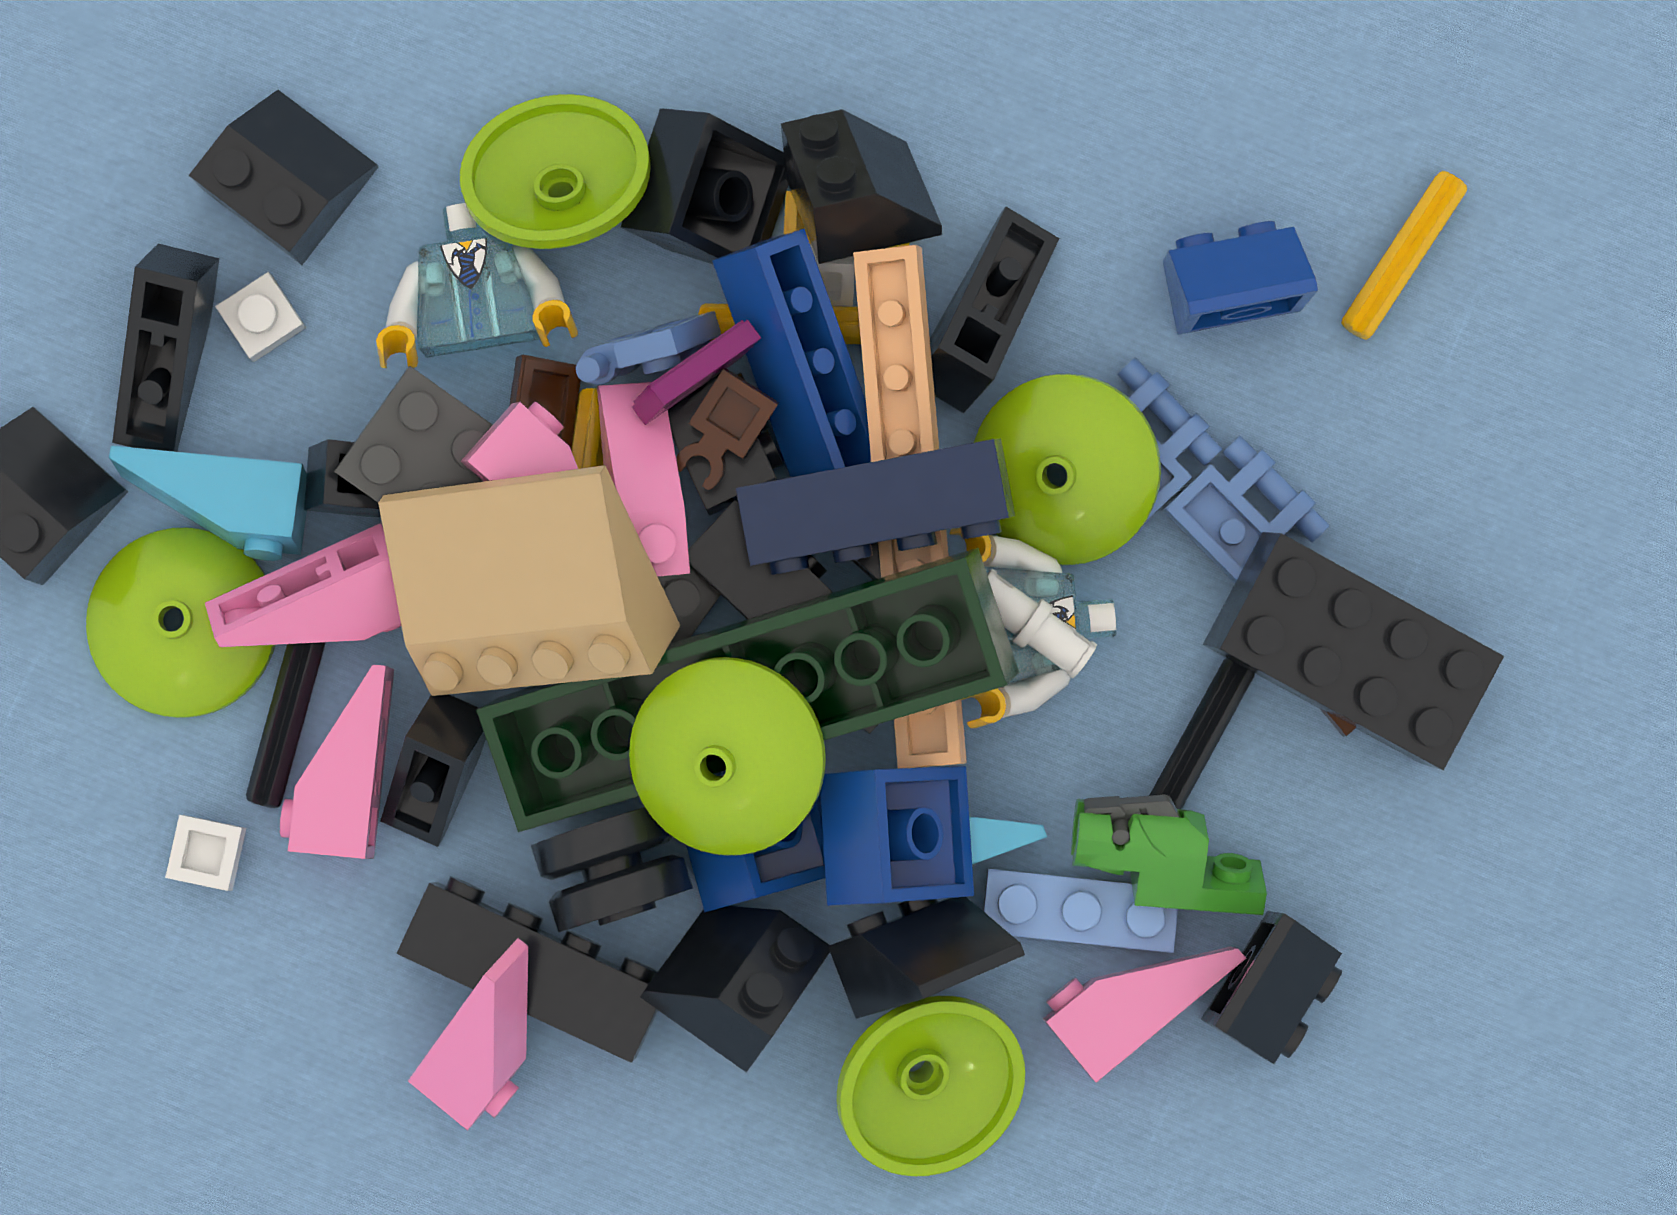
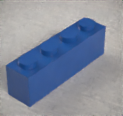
[712,229,871,478]

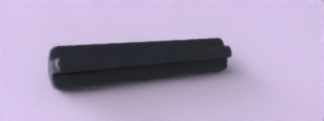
[246,642,326,808]
[1149,658,1255,809]

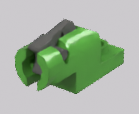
[1071,795,1267,915]

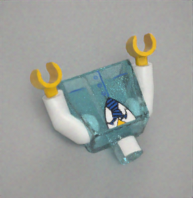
[376,203,578,368]
[948,528,1116,728]

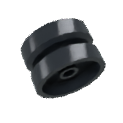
[531,807,693,933]

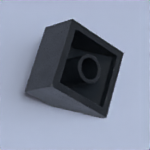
[188,90,379,265]
[620,108,788,264]
[781,109,942,264]
[0,407,129,585]
[828,897,1025,1019]
[640,906,830,1073]
[1201,911,1342,1064]

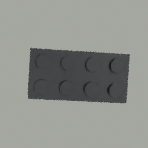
[1203,532,1504,771]

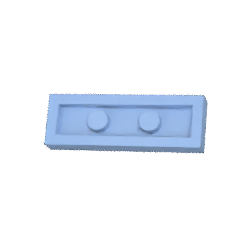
[983,869,1178,953]

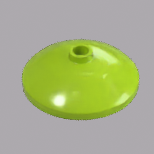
[460,94,651,249]
[974,373,1161,565]
[86,528,275,718]
[629,657,826,855]
[836,996,1025,1176]

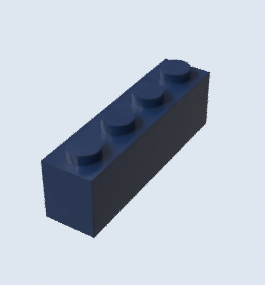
[736,438,1015,575]

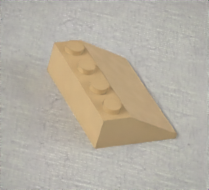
[378,465,680,696]

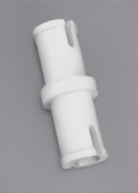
[987,569,1097,679]

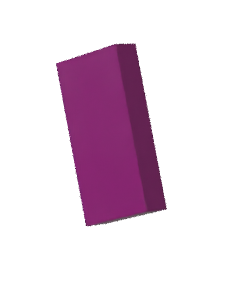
[632,320,761,425]

